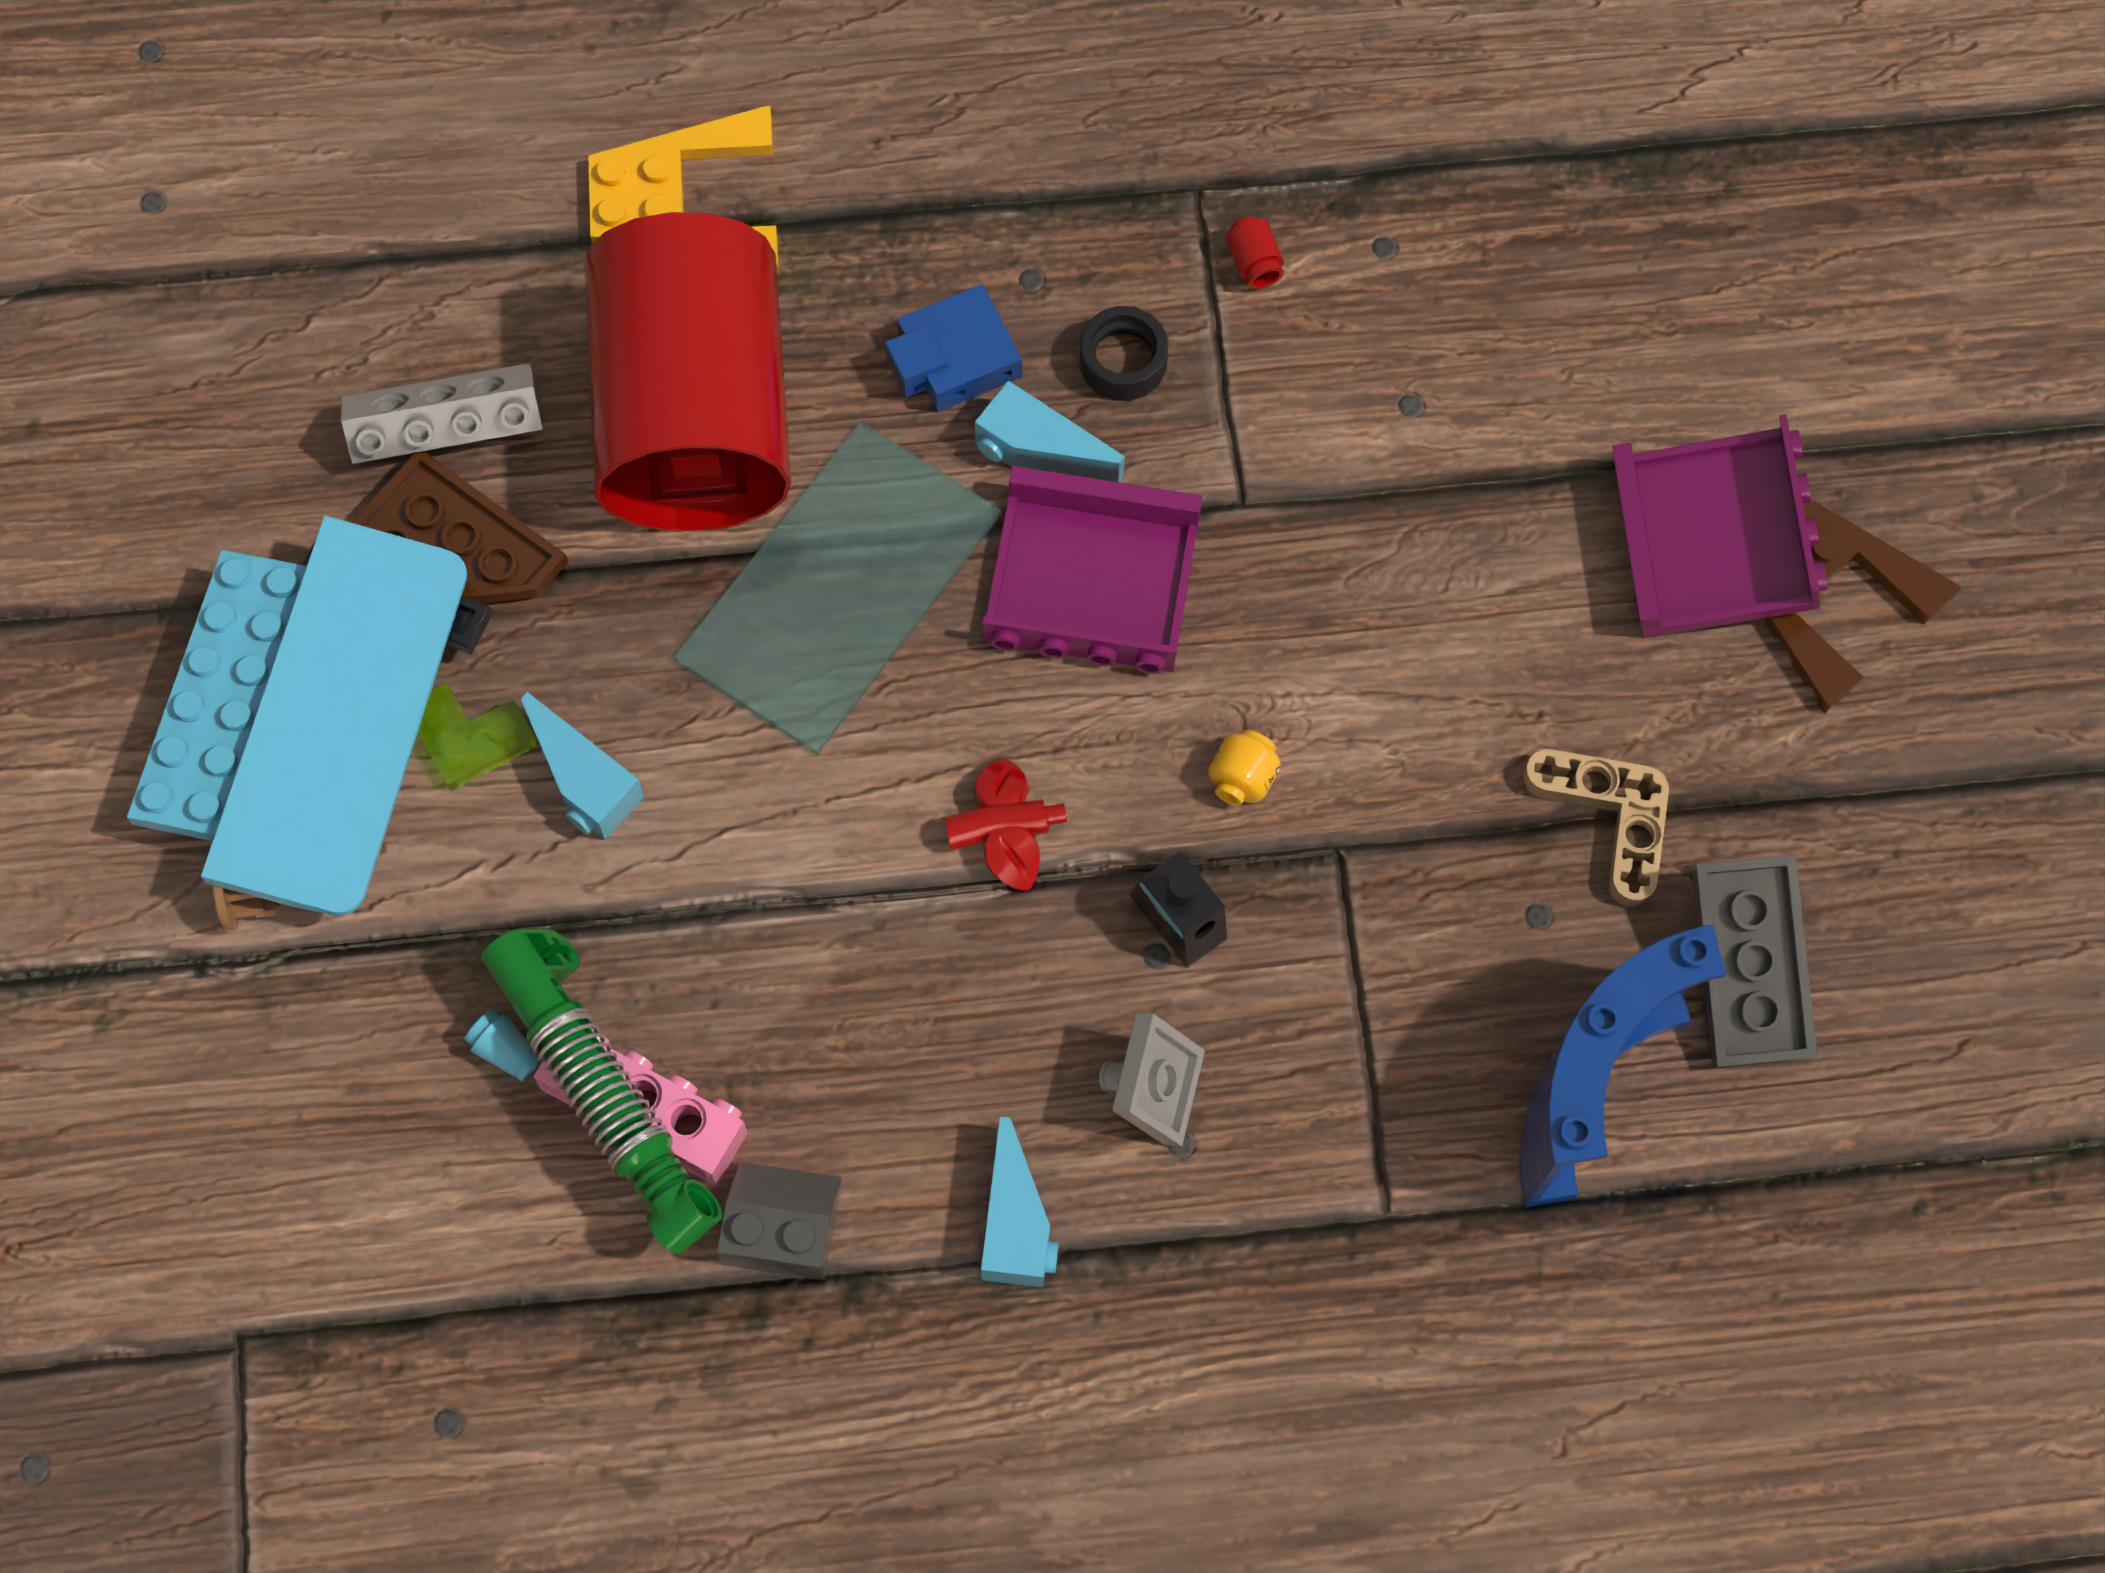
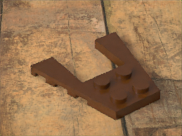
[1766,500,1961,714]

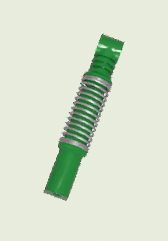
[480,929,722,1254]

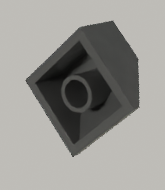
[717,1162,842,1280]

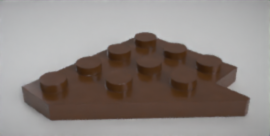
[350,451,568,604]

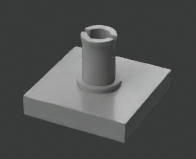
[1099,1013,1205,1147]

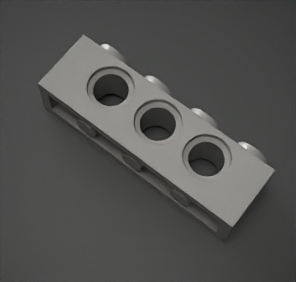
[341,363,543,464]

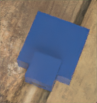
[885,284,1022,413]

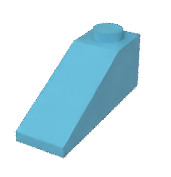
[975,381,1125,482]
[521,692,644,840]
[981,1117,1059,1288]

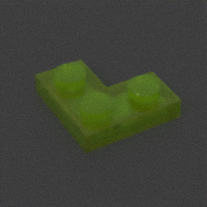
[418,683,539,792]

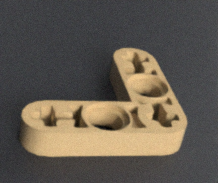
[1523,749,1669,908]

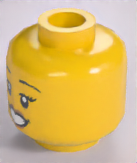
[1208,730,1281,806]

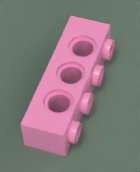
[533,1028,748,1186]

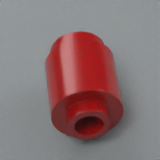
[1225,216,1284,289]

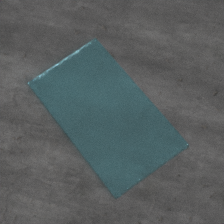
[674,422,1002,755]

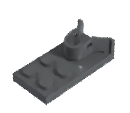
[1682,855,1818,1067]

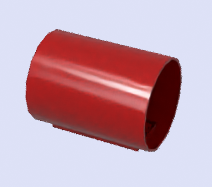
[585,212,791,532]

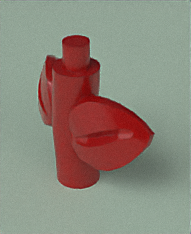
[945,759,1068,891]

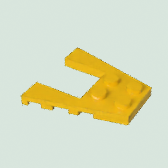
[588,106,779,275]

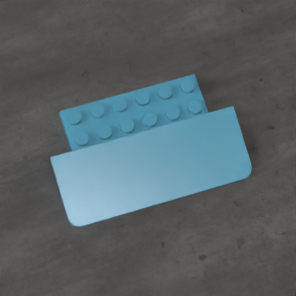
[127,515,468,916]

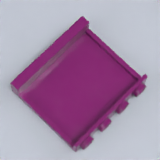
[1612,414,1828,638]
[982,466,1202,674]

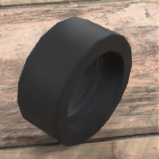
[1079,306,1169,401]

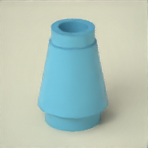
[464,1009,542,1082]

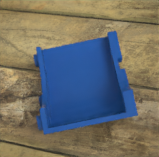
[1519,924,1726,1207]

